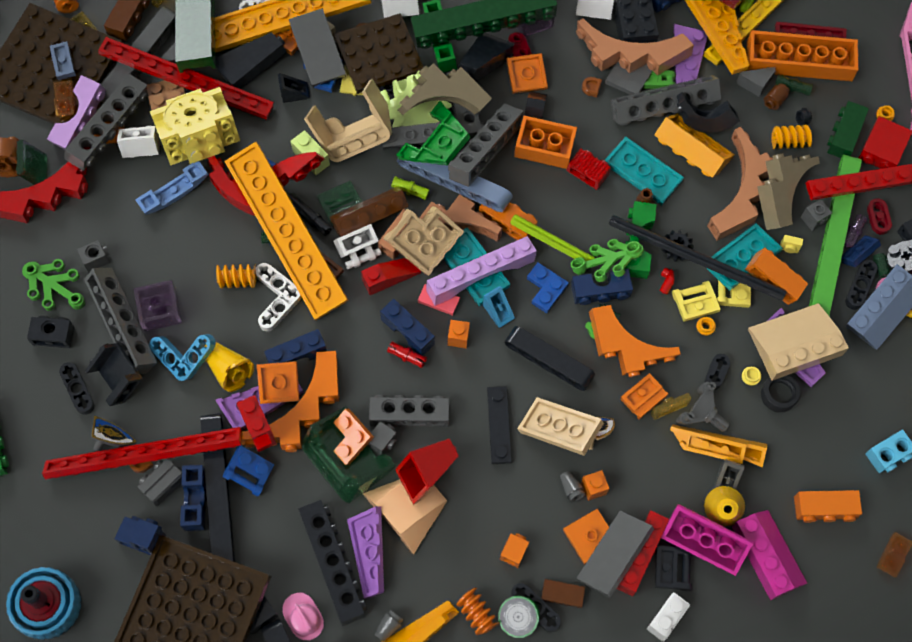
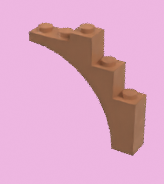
[576,18,694,76]
[707,127,773,241]
[378,194,502,260]

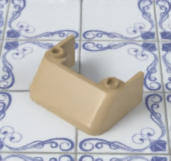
[304,79,392,162]

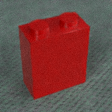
[858,116,912,169]

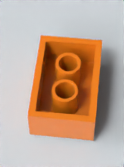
[514,116,577,169]

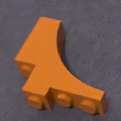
[589,305,681,377]

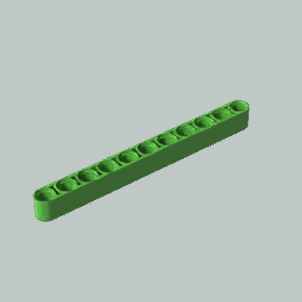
[809,154,862,316]

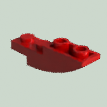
[272,152,325,187]
[207,155,255,216]

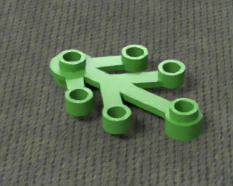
[570,239,644,282]
[22,259,85,311]

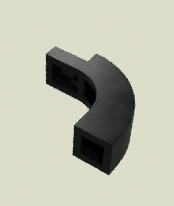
[677,92,740,133]

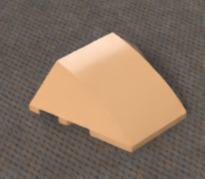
[363,479,447,555]

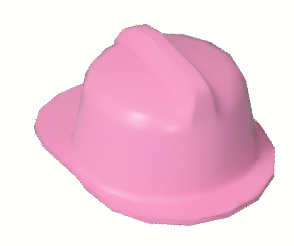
[282,593,324,640]

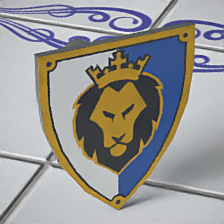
[91,416,137,452]

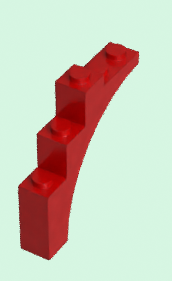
[0,147,90,223]

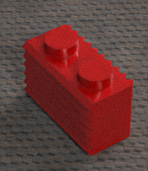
[567,148,611,190]

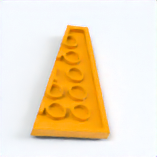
[685,0,749,75]

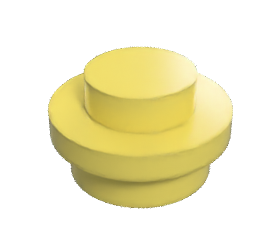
[741,366,761,386]

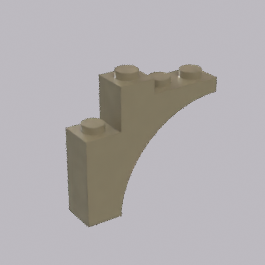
[398,63,492,115]
[757,154,820,230]

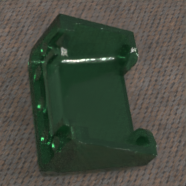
[302,406,395,503]

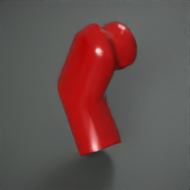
[659,268,675,295]

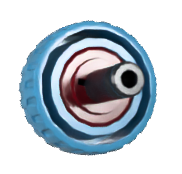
[6,567,81,640]

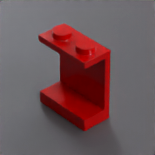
[236,395,276,452]

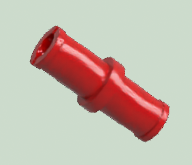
[387,341,427,368]

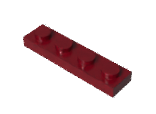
[775,21,847,39]

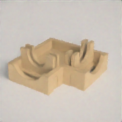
[383,206,464,276]

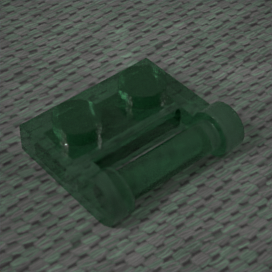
[317,181,362,223]

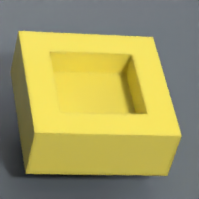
[780,235,803,253]

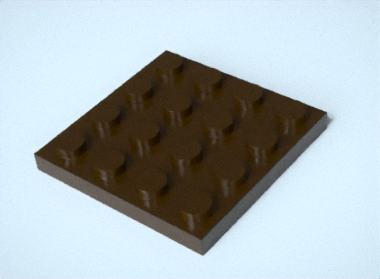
[334,13,423,94]

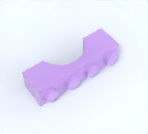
[47,75,106,150]

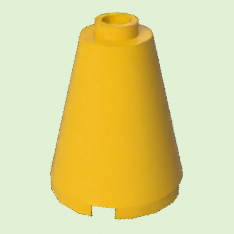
[204,342,254,392]
[704,486,745,527]

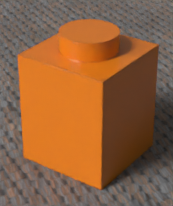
[448,320,470,348]
[581,470,609,501]
[500,533,529,568]

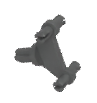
[676,382,729,432]

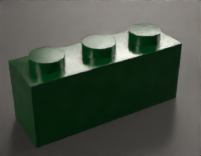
[827,101,869,158]

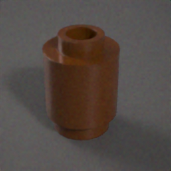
[764,84,789,110]

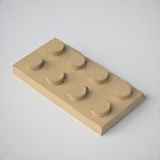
[517,397,604,456]

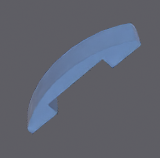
[135,161,208,215]

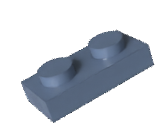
[50,42,76,80]

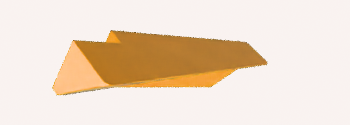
[670,424,767,467]
[382,601,459,642]

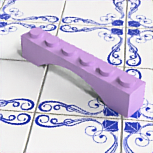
[426,236,537,306]

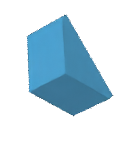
[483,286,515,328]

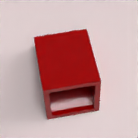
[395,438,459,505]

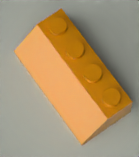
[654,113,735,178]

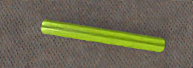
[510,215,595,262]

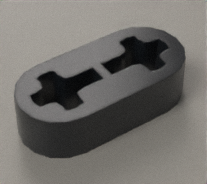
[705,354,730,390]

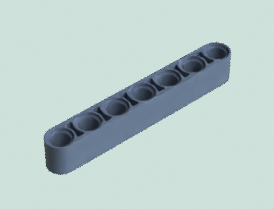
[397,159,513,213]

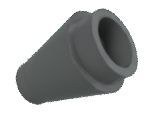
[560,471,585,502]
[374,609,404,642]

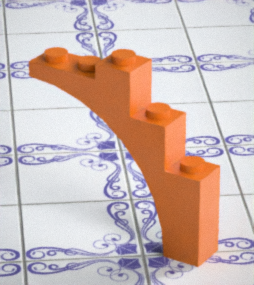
[241,351,339,452]

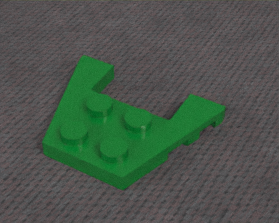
[396,101,470,166]

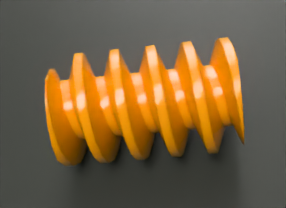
[771,125,812,149]
[216,264,257,289]

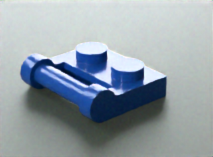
[223,446,274,496]

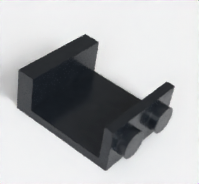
[85,343,143,406]

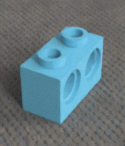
[865,429,912,474]

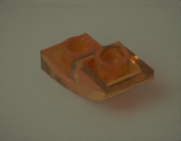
[53,80,75,117]
[877,532,912,578]

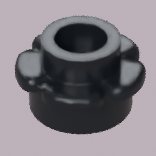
[796,108,812,125]

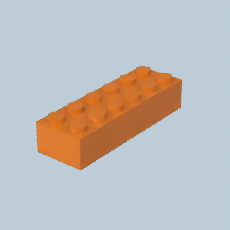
[746,30,858,81]

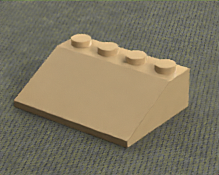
[748,303,849,381]

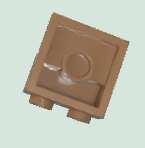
[147,80,186,110]

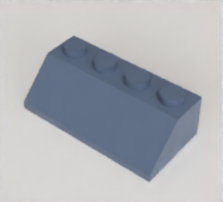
[845,264,912,350]

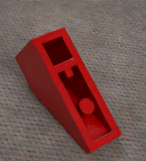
[361,258,421,296]

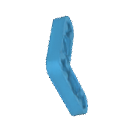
[150,334,216,381]

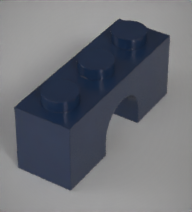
[571,269,633,305]
[380,299,435,356]
[264,329,327,364]
[180,465,206,531]

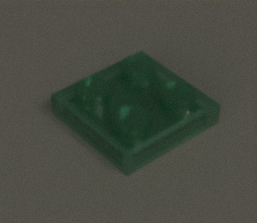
[16,140,47,185]

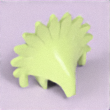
[381,71,452,128]

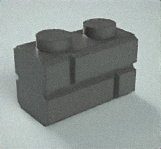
[137,458,182,507]

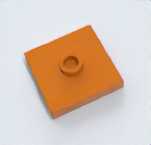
[506,53,548,94]
[257,361,300,404]
[563,508,609,564]

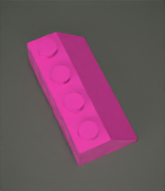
[661,504,754,576]
[732,510,807,600]

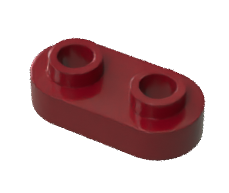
[508,32,532,57]
[867,198,892,235]

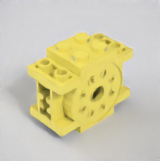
[150,87,240,165]

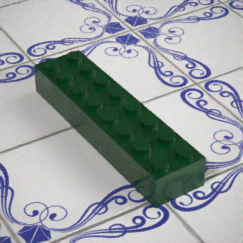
[411,0,557,49]

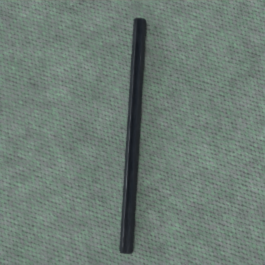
[609,215,787,300]

